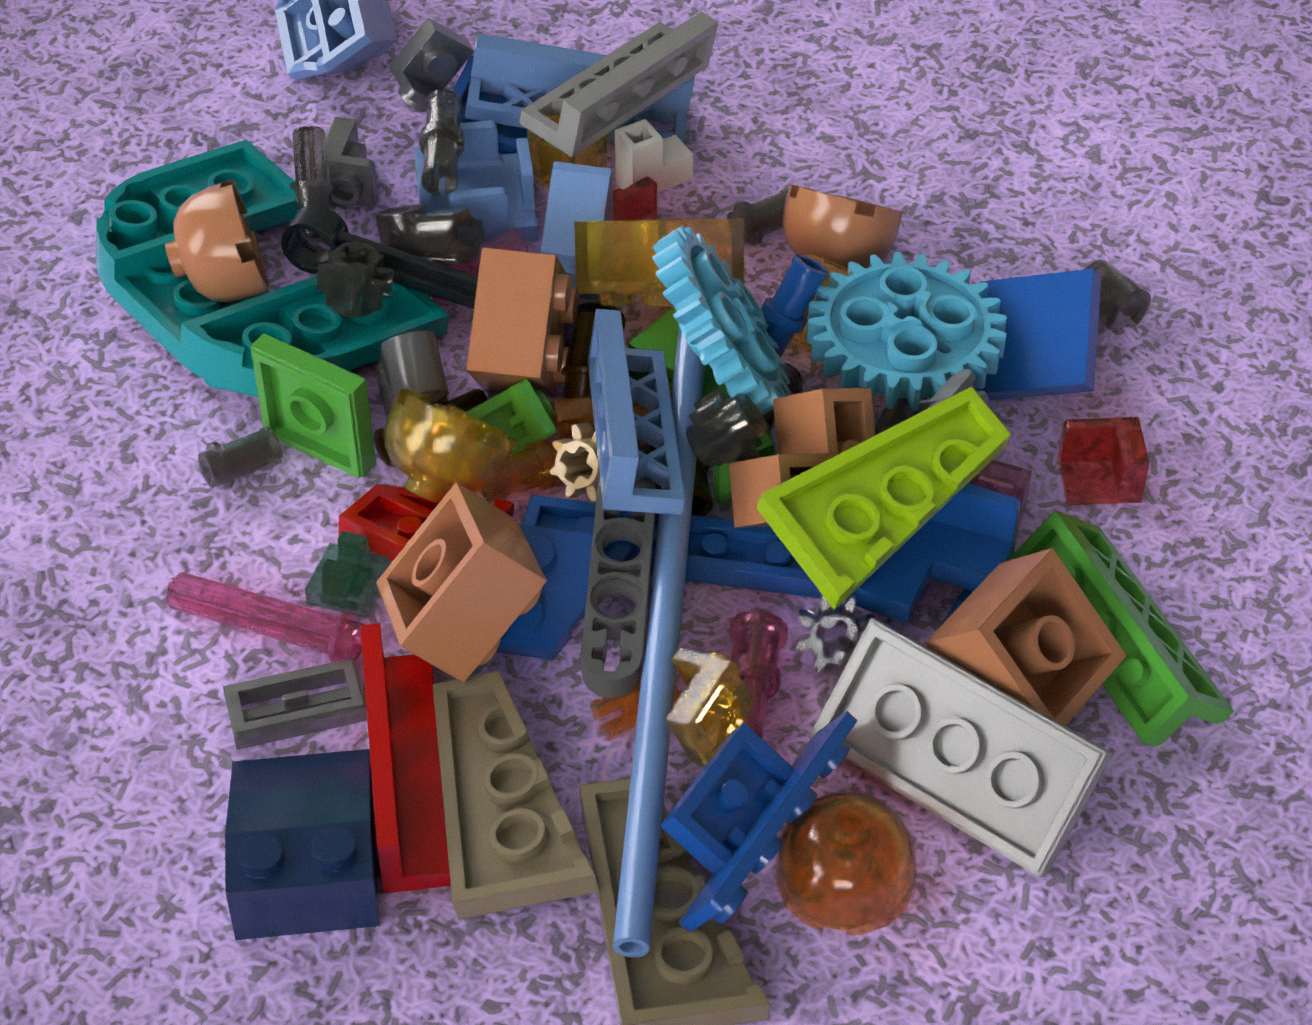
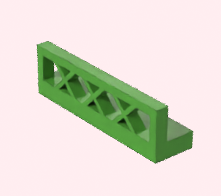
[1013,510,1234,747]

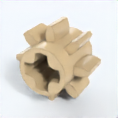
[549,422,600,502]

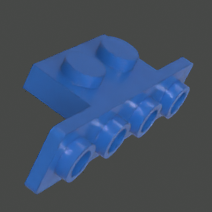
[660,711,858,933]

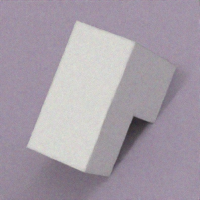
[615,119,693,202]

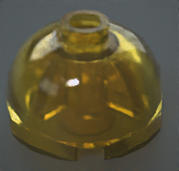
[384,387,517,503]

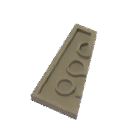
[433,671,600,920]
[580,778,770,1025]

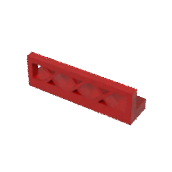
[360,623,451,894]

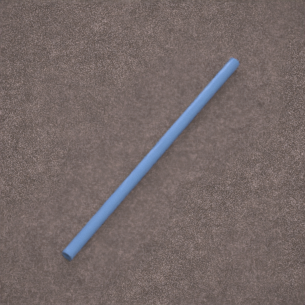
[613,327,706,957]

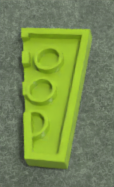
[756,386,1011,610]

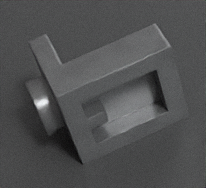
[389,18,474,115]
[316,117,378,207]

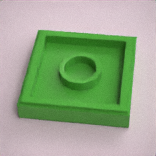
[250,333,376,478]

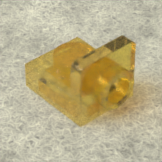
[666,647,754,765]

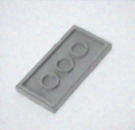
[808,618,1113,877]

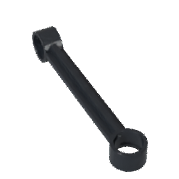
[281,205,626,356]

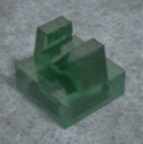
[305,530,390,619]

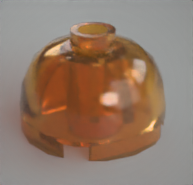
[776,792,917,935]

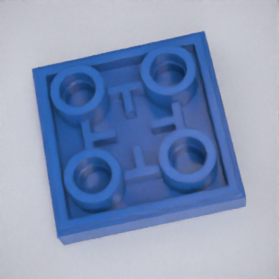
[976,269,1101,401]

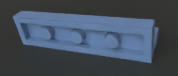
[465,33,695,144]
[588,309,685,515]

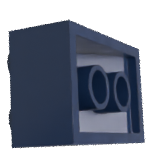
[225,749,380,940]

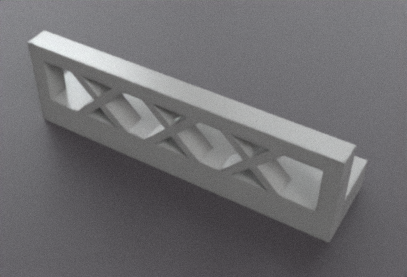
[519,12,719,157]

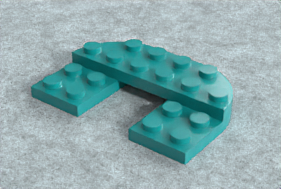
[96,139,449,397]

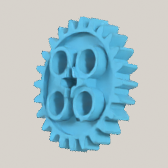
[652,226,791,416]
[806,252,1007,411]

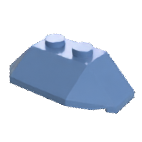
[275,0,398,80]

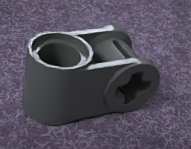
[376,331,449,418]

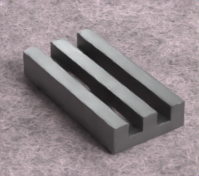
[223,657,367,750]

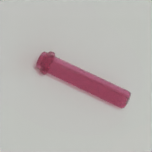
[166,572,365,662]

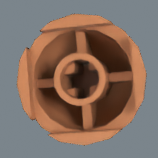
[165,180,269,303]
[783,184,903,279]

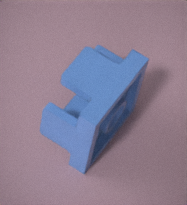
[414,120,539,251]

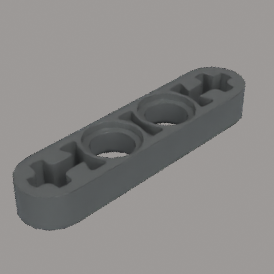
[581,476,656,698]

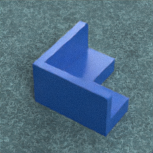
[846,483,1021,623]

